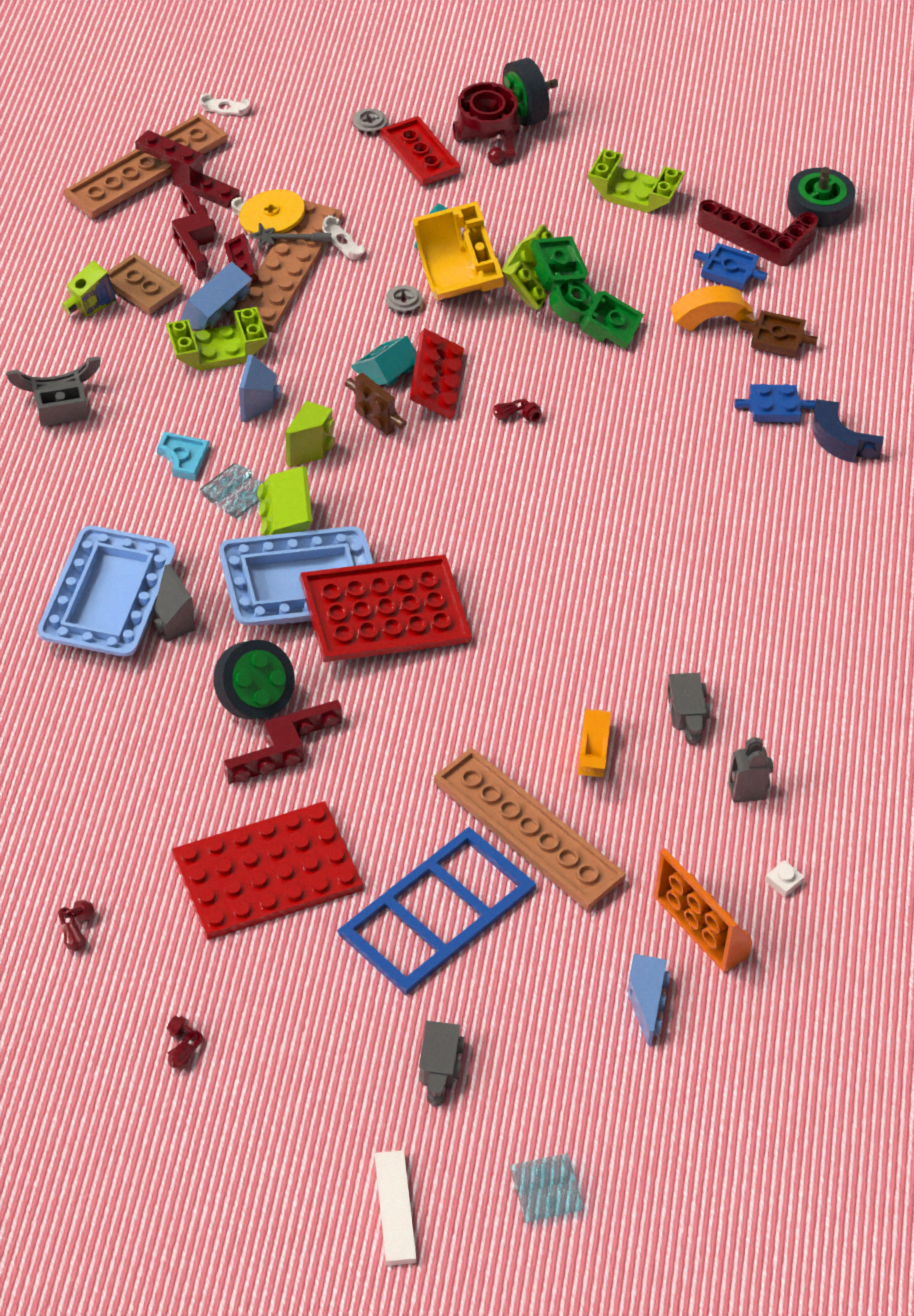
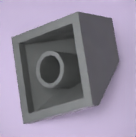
[153,564,195,642]

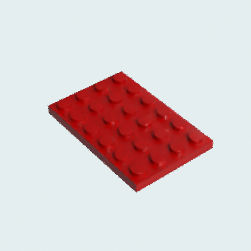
[299,554,472,663]
[172,801,363,940]

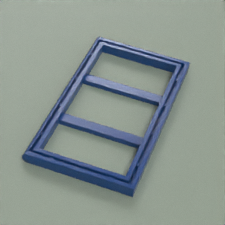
[337,827,537,995]

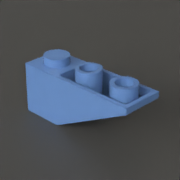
[627,954,671,1046]

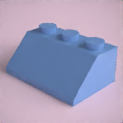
[180,262,252,330]

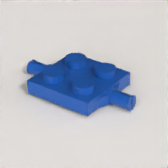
[693,243,768,291]
[734,384,815,423]

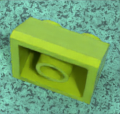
[285,400,335,467]

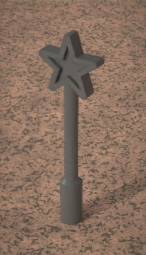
[250,223,332,249]

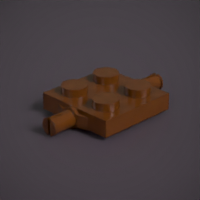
[739,310,818,358]
[345,372,407,436]

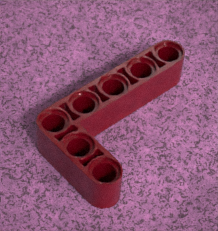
[697,199,818,266]

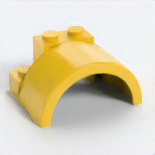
[412,201,504,301]

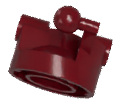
[453,82,520,165]

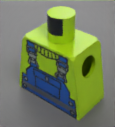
[61,260,117,317]

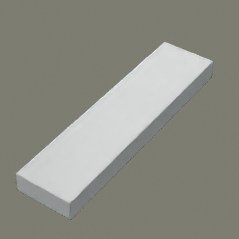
[375,1150,416,1266]

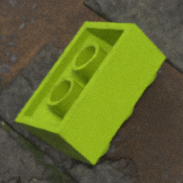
[257,466,312,536]

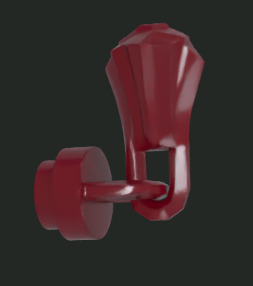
[493,398,542,422]
[58,900,94,951]
[166,1015,203,1070]

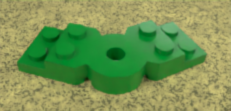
[530,236,644,349]

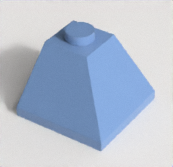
[239,354,281,422]

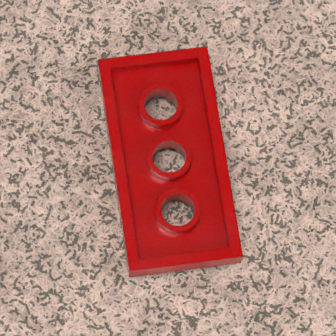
[380,116,461,186]
[409,328,464,419]

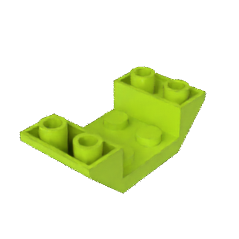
[587,148,685,213]
[501,224,554,310]
[166,307,268,371]

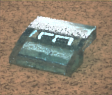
[200,463,264,518]
[510,1153,584,1223]

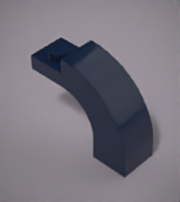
[812,399,884,463]

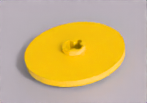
[239,189,305,234]

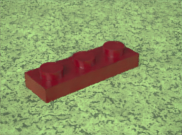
[224,233,259,284]

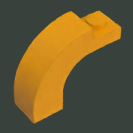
[671,286,755,332]
[578,708,611,778]

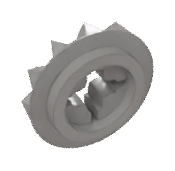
[353,108,387,135]
[385,285,422,315]

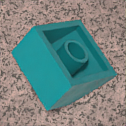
[351,335,417,386]

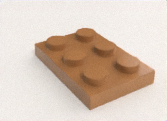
[107,253,183,315]

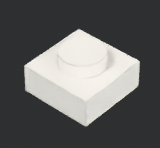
[765,860,805,898]

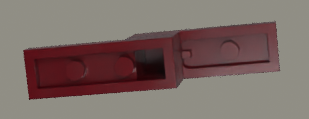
[135,130,240,209]
[172,184,216,280]
[224,699,342,784]

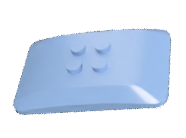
[37,526,176,657]
[219,526,373,625]

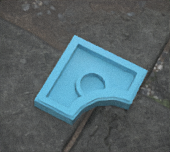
[157,432,210,481]

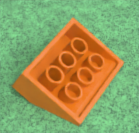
[654,848,753,973]

